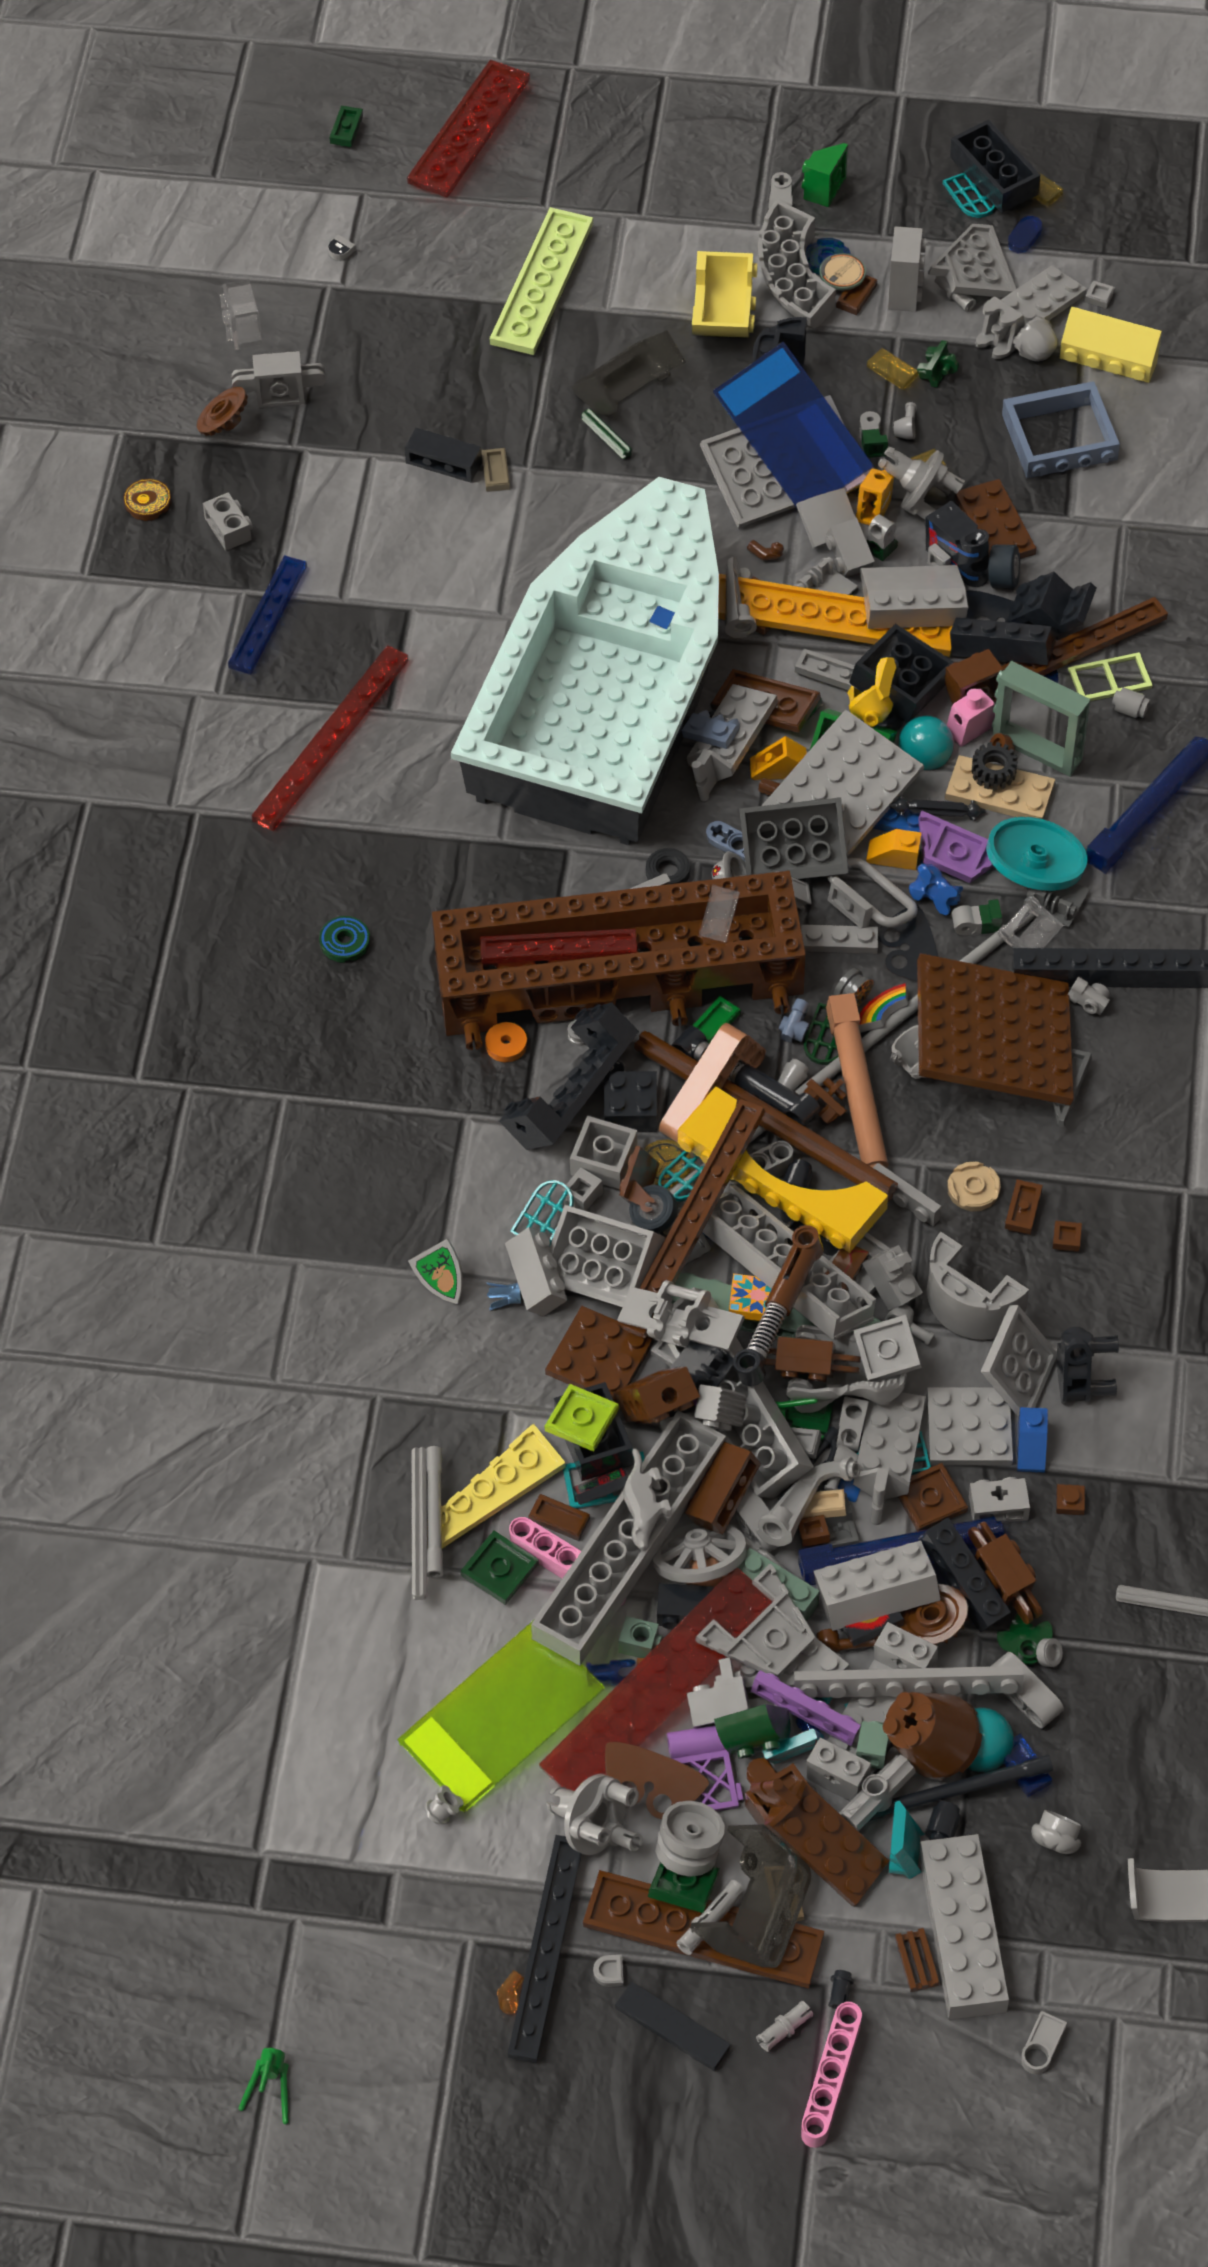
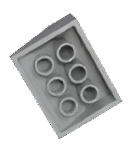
[860,565,968,629]
[550,1205,666,1307]

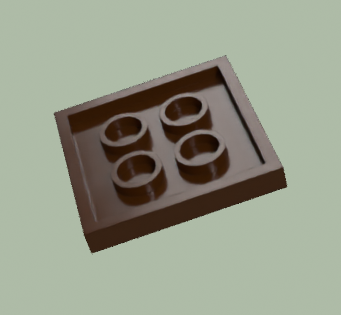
[545,1306,654,1403]

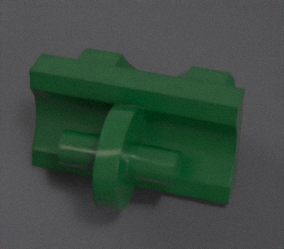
[917,340,959,387]

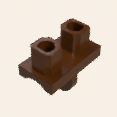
[803,1077,847,1124]

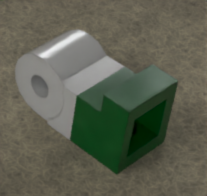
[859,411,888,458]
[867,514,898,561]
[951,899,1002,935]

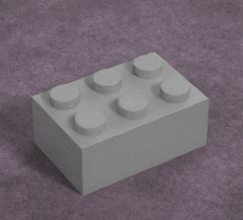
[888,227,926,311]

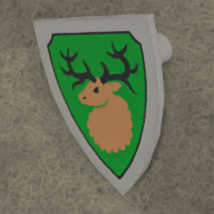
[408,1238,462,1304]

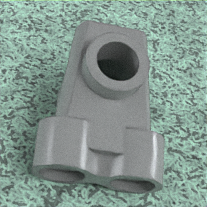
[1068,977,1110,1015]

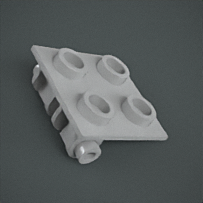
[794,557,858,595]

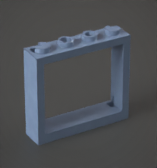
[1002,381,1120,478]

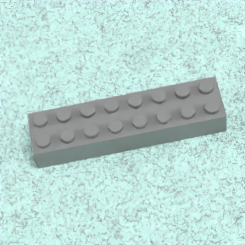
[667,1287,814,1499]

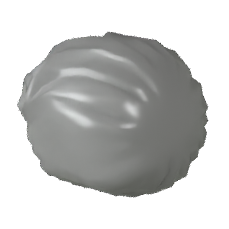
[1013,316,1057,362]

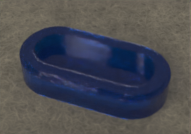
[1008,216,1042,253]

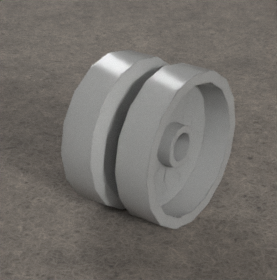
[655,1801,725,1876]

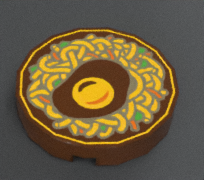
[124,479,171,521]

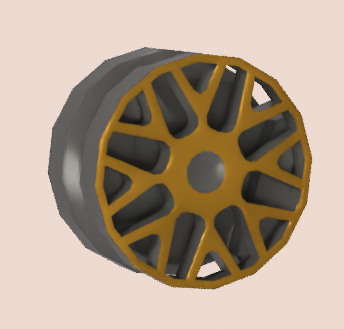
[834,968,873,1007]

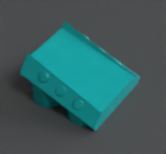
[889,1801,925,1879]

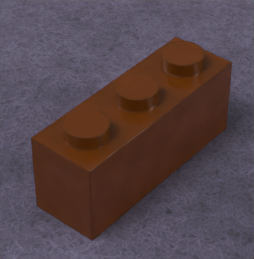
[685,1442,761,1535]

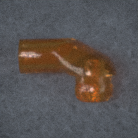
[497,1970,524,2014]

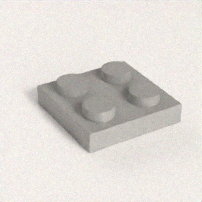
[853,1315,922,1382]

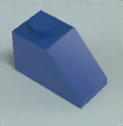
[1017,1407,1048,1473]

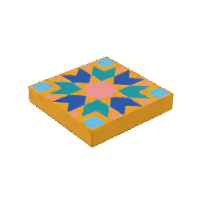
[729,1273,781,1323]

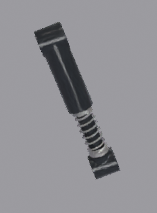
[671,1026,820,1127]

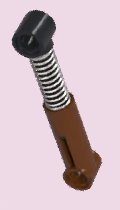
[733,1225,824,1386]

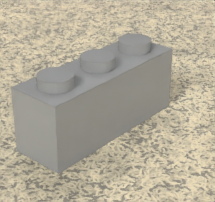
[505,1227,567,1316]

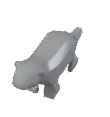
[623,1448,671,1551]

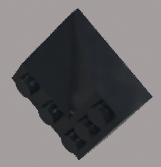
[849,623,954,722]

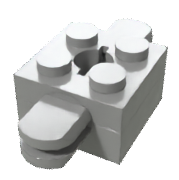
[231,351,326,408]

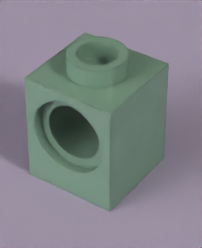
[618,1616,663,1658]
[856,1721,889,1769]

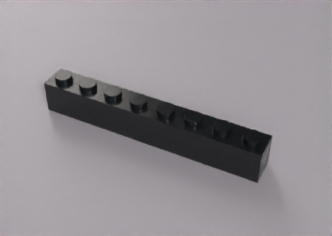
[1011,948,1208,988]

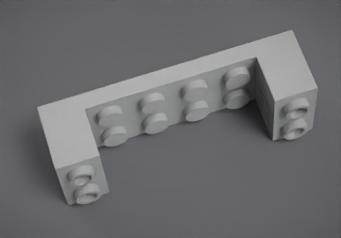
[806,1622,938,1801]

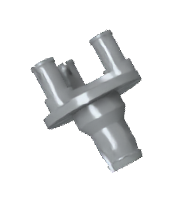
[878,447,965,519]
[546,1774,642,1855]

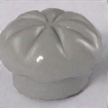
[1031,1809,1082,1854]

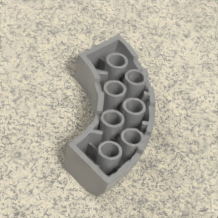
[758,199,836,328]

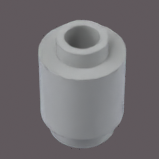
[1112,687,1150,719]

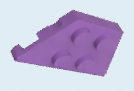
[918,811,994,883]

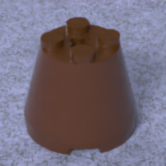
[883,1692,982,1781]

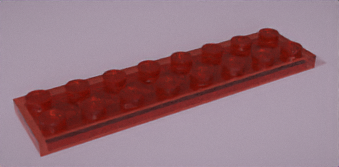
[407,60,530,198]

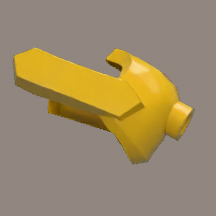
[847,657,896,727]

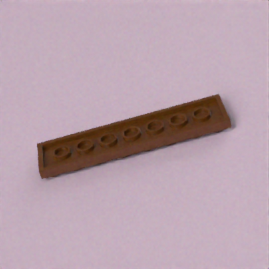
[583,1870,824,1989]

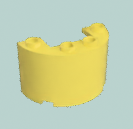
[692,251,757,338]

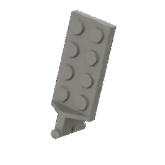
[687,684,778,801]
[853,1392,926,1524]

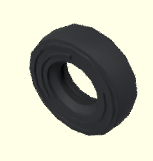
[645,848,691,884]

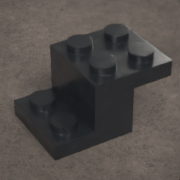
[1006,571,1097,634]

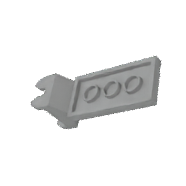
[975,265,1087,359]

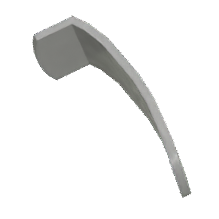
[1128,1858,1208,1922]

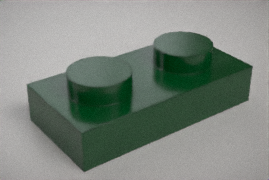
[329,105,363,147]

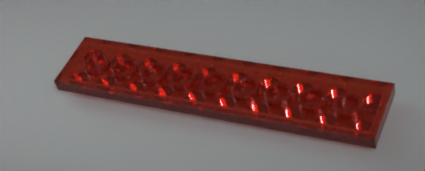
[539,1567,773,1791]

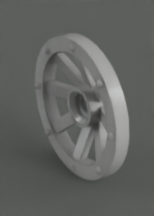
[652,1524,747,1583]

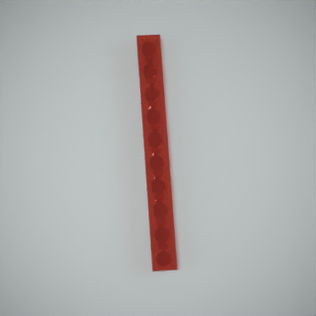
[252,645,409,831]

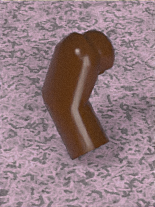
[747,540,784,560]

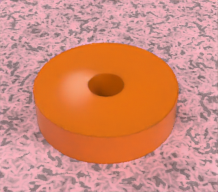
[485,1022,527,1062]

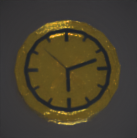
[644,1139,691,1189]

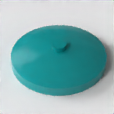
[986,817,1087,891]

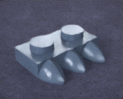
[682,710,740,749]

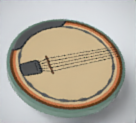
[819,253,866,290]

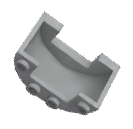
[927,1232,1029,1340]

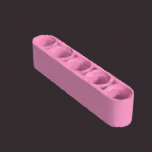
[509,1517,626,1607]
[801,2002,862,2148]

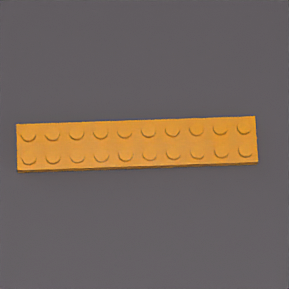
[718,574,952,657]

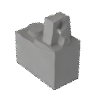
[862,1245,923,1310]
[687,1658,750,1728]

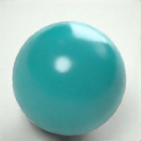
[898,716,954,770]
[967,1708,1014,1772]

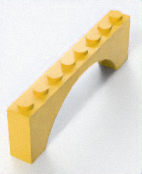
[678,1087,888,1253]

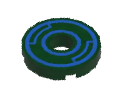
[319,916,370,963]

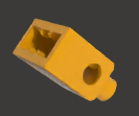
[856,469,894,525]

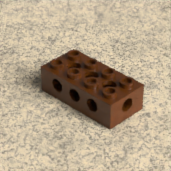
[613,1366,700,1424]

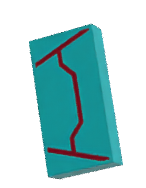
[762,1729,825,1765]

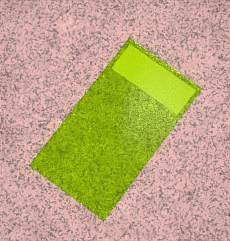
[397,1619,605,1813]

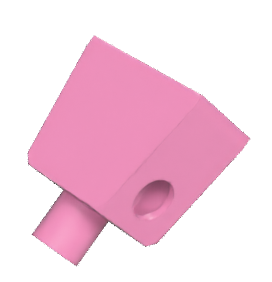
[947,689,995,747]

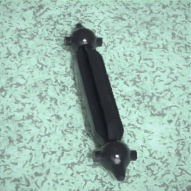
[889,796,986,821]

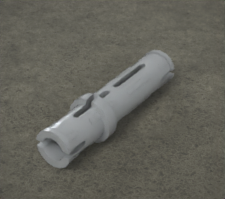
[676,1880,745,1955]

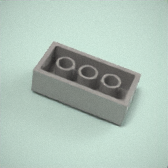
[813,1541,940,1631]

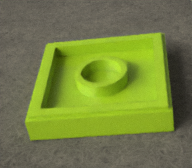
[544,1384,619,1451]

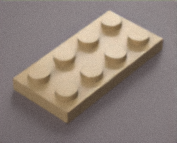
[945,755,1055,819]

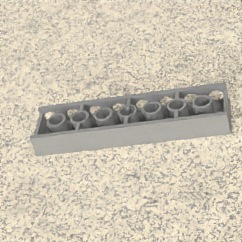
[702,1184,876,1340]

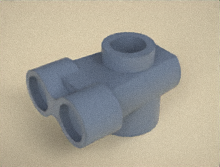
[778,998,809,1043]

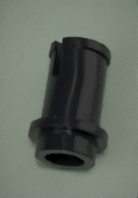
[828,1970,854,2009]

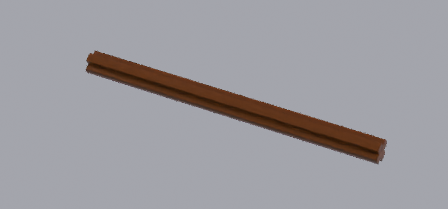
[634,1031,898,1202]

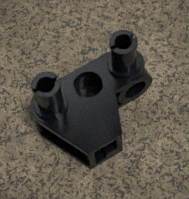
[1056,1327,1119,1403]

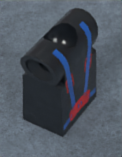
[925,501,989,587]

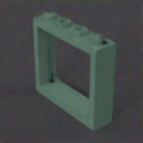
[991,661,1091,777]

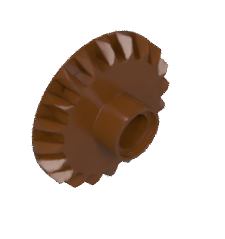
[197,387,248,436]
[899,1584,969,1646]

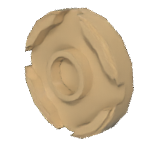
[947,1162,1001,1211]

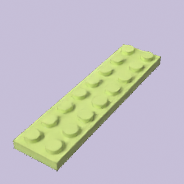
[490,207,593,355]

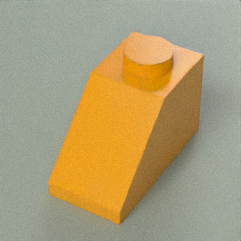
[750,736,807,780]
[866,829,921,870]

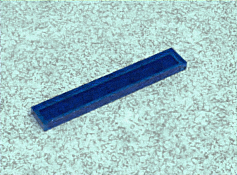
[228,555,307,675]

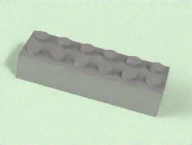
[919,1834,1009,2020]

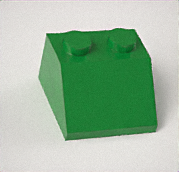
[801,143,848,207]

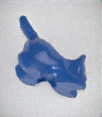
[909,859,963,915]

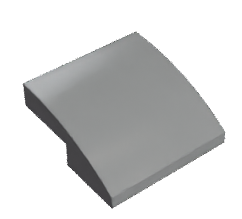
[796,488,856,549]

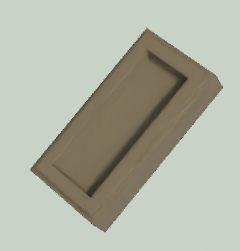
[482,448,510,492]

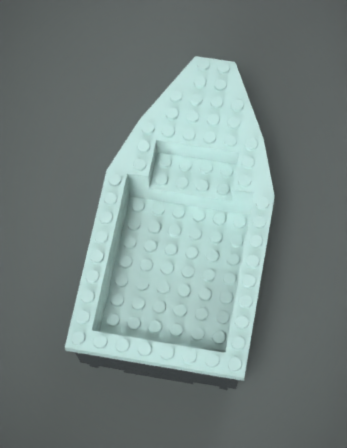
[451,477,719,845]

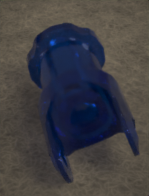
[586,1659,637,1688]

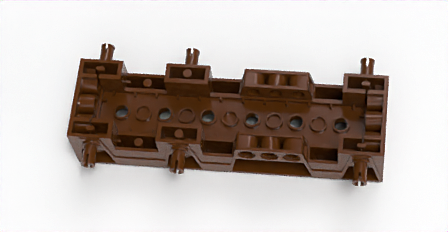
[432,871,806,1050]

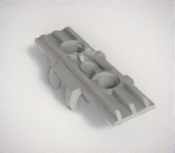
[617,1280,745,1351]

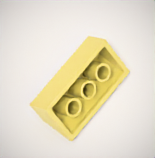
[1060,307,1162,383]

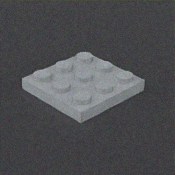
[981,1305,1057,1417]
[927,1387,1013,1465]

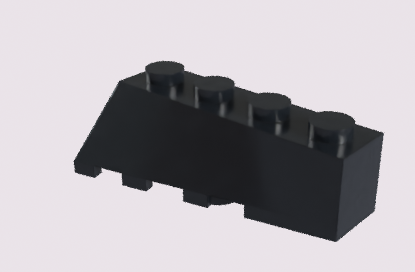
[950,618,1059,665]

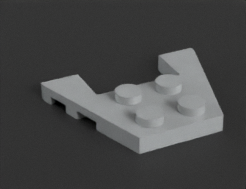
[695,1564,815,1677]

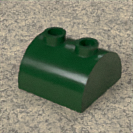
[714,1704,791,1759]

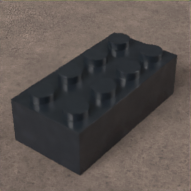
[950,119,1041,213]

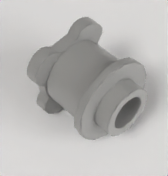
[425,1785,463,1824]

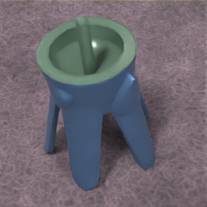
[486,1282,521,1310]

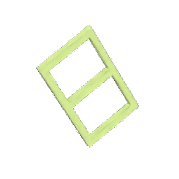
[1068,652,1153,701]

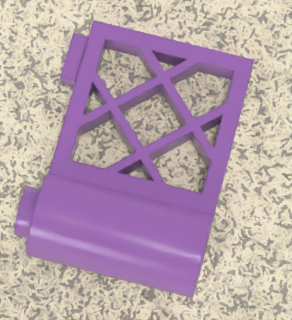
[667,1725,743,1811]

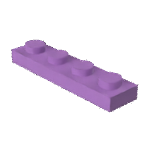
[751,1670,861,1746]

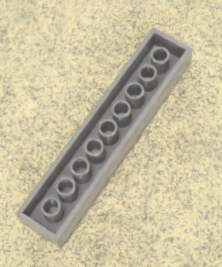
[531,1410,726,1666]

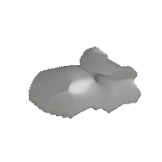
[786,1325,907,1413]

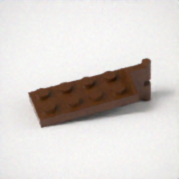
[750,1779,889,1906]

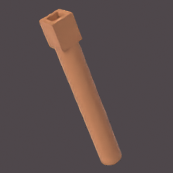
[826,993,888,1168]

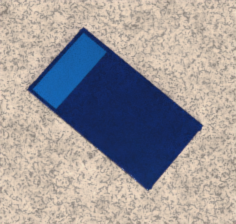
[713,342,874,510]

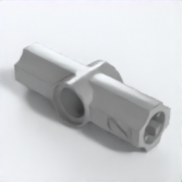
[839,1754,916,1831]

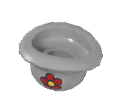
[712,851,746,879]

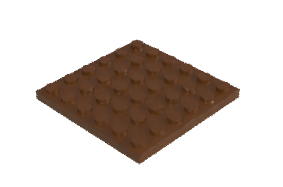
[917,953,1074,1105]

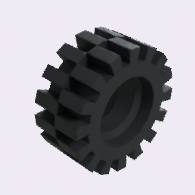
[971,742,1018,790]

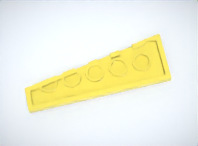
[427,1424,566,1549]

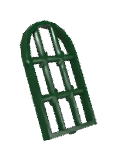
[804,1003,839,1065]

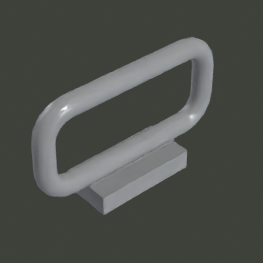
[827,858,918,928]

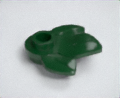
[997,1614,1053,1665]

